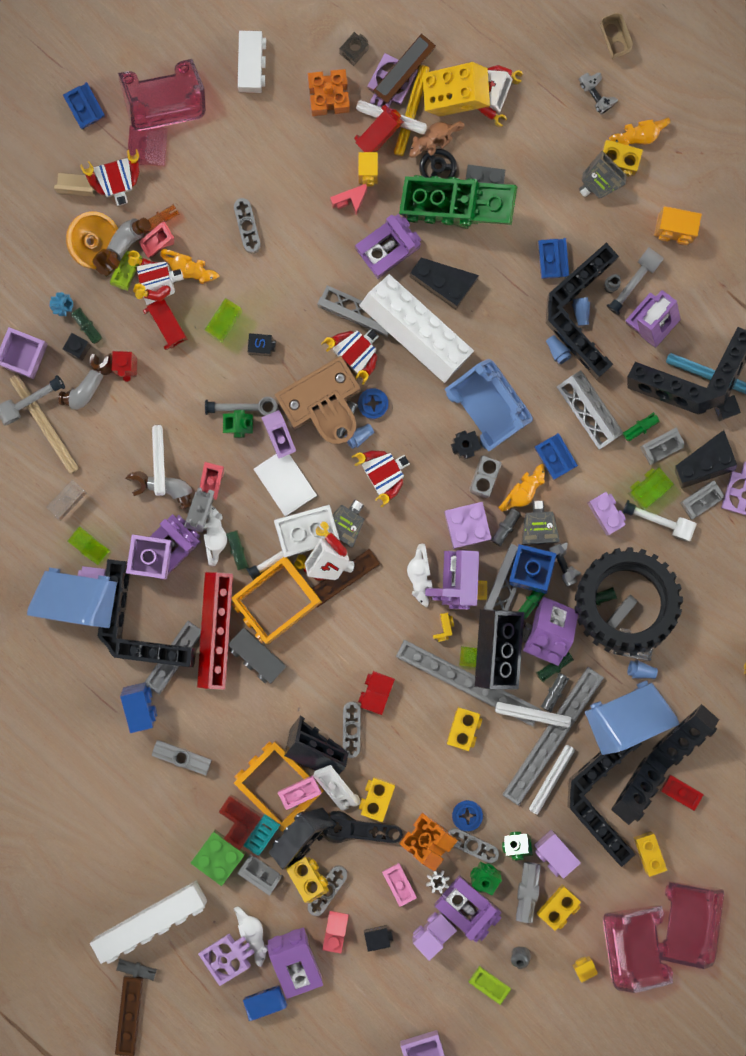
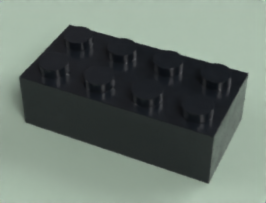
[474,609,524,689]

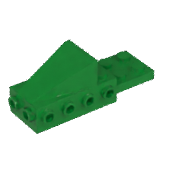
[399,175,518,229]

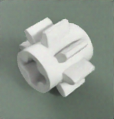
[426,870,450,894]

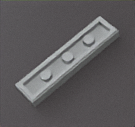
[145,621,201,695]

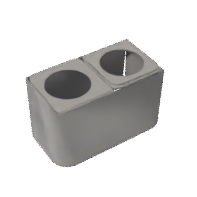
[470,456,502,498]

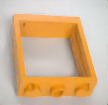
[231,557,322,645]
[234,741,324,832]

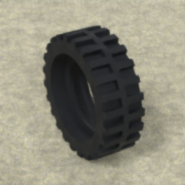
[574,547,683,656]

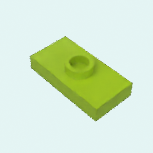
[110,251,142,291]
[468,966,511,1005]

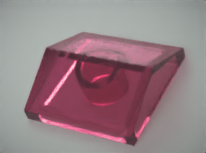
[127,124,168,166]

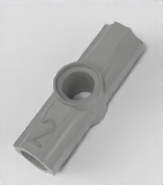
[151,740,212,776]
[516,862,541,923]

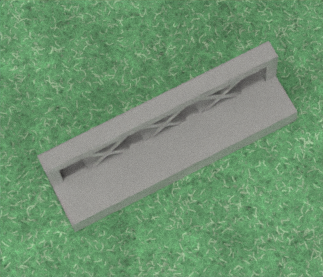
[317,285,389,337]
[557,371,623,450]
[484,544,518,610]

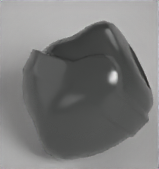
[511,946,531,969]

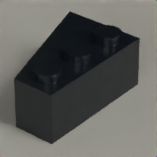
[410,257,479,310]
[675,430,737,489]
[284,715,349,775]
[269,807,337,870]

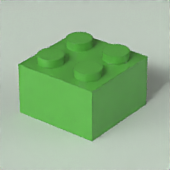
[191,829,246,886]

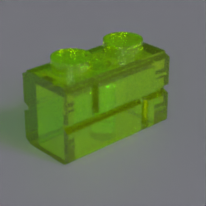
[205,298,243,343]
[628,467,674,510]

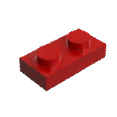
[660,774,704,811]

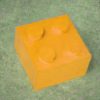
[654,206,702,245]

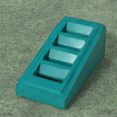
[244,814,280,856]

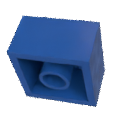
[509,544,557,594]
[120,682,157,733]

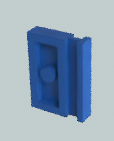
[63,82,106,130]
[538,238,569,279]
[534,433,578,480]

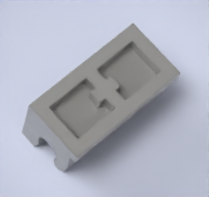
[640,427,685,465]
[680,480,724,520]
[184,488,214,533]
[238,854,282,896]

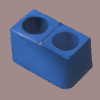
[243,985,287,1021]

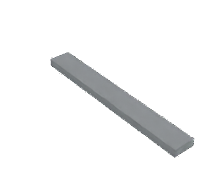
[396,640,541,727]
[502,667,604,806]

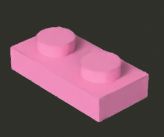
[278,775,321,810]
[382,863,417,907]

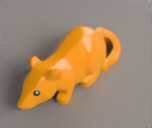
[609,117,670,145]
[160,249,220,284]
[498,464,545,512]

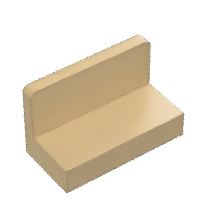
[54,173,96,197]

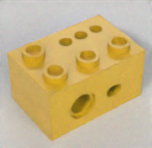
[423,62,490,117]

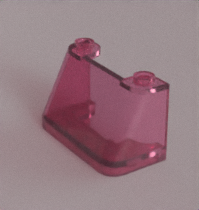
[118,59,206,131]
[657,882,724,969]
[603,905,674,993]

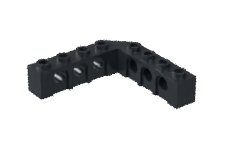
[546,242,619,380]
[627,327,746,415]
[97,559,197,667]
[611,704,720,825]
[567,743,642,867]

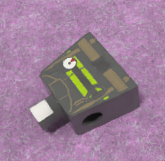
[579,151,627,198]
[333,499,365,548]
[521,501,560,545]

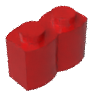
[358,671,395,715]

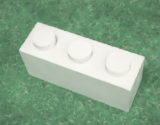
[238,31,266,93]

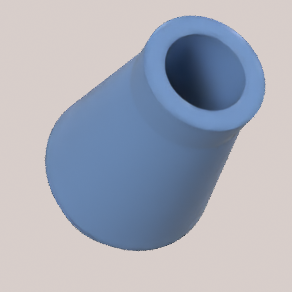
[572,297,591,326]
[546,335,572,364]
[345,424,374,449]
[627,660,658,679]

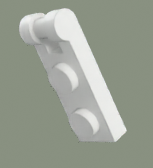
[313,765,360,811]

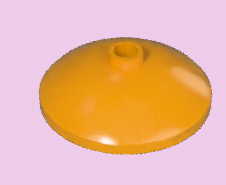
[66,211,118,269]

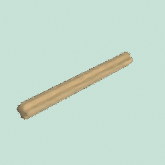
[10,375,78,474]

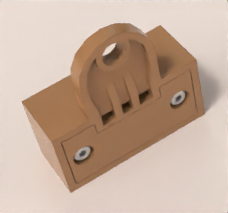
[274,356,361,444]

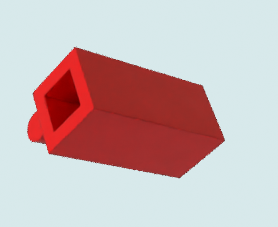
[354,105,404,152]
[143,299,188,350]
[112,351,137,382]

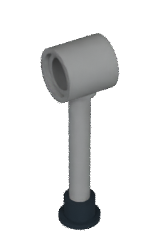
[607,247,664,315]
[0,375,65,426]
[205,397,279,416]

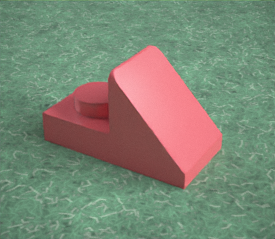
[330,184,367,215]
[139,221,174,258]
[199,462,225,500]
[322,911,349,954]

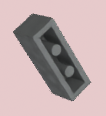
[228,627,287,684]

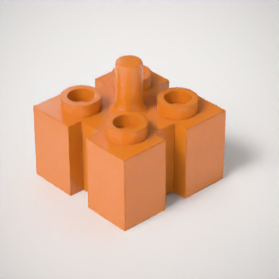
[308,69,350,116]
[399,813,458,872]

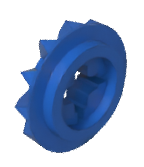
[358,388,388,419]
[452,800,483,831]

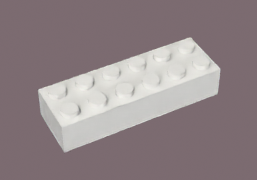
[359,274,474,383]
[90,881,207,964]

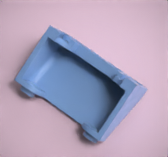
[445,359,533,452]
[27,568,117,628]
[584,680,680,755]

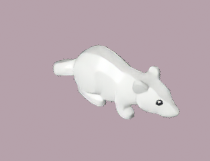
[204,505,227,567]
[407,543,432,607]
[233,907,268,967]

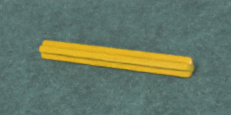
[394,65,429,156]

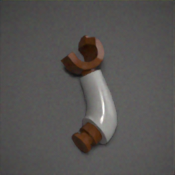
[92,217,151,277]
[58,353,113,410]
[125,471,192,509]

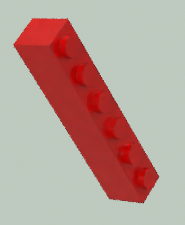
[197,572,233,690]

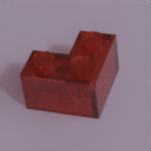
[219,794,263,850]

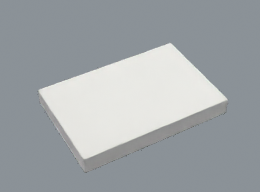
[254,454,317,517]
[274,505,340,558]

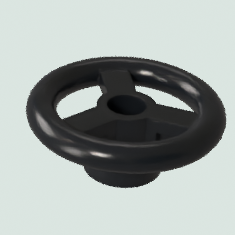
[419,149,457,179]

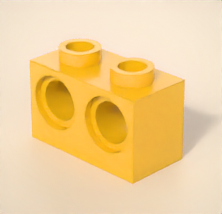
[602,140,643,177]
[358,152,378,187]
[446,706,482,751]
[358,776,395,822]
[633,831,667,877]
[286,857,329,903]
[536,884,581,931]

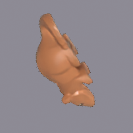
[409,121,465,158]

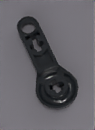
[322,811,403,843]

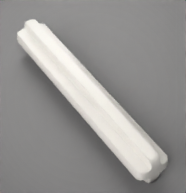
[356,100,427,134]
[152,425,165,496]
[495,702,571,728]
[529,745,575,814]

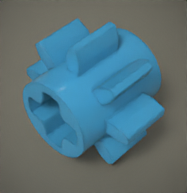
[49,292,73,316]

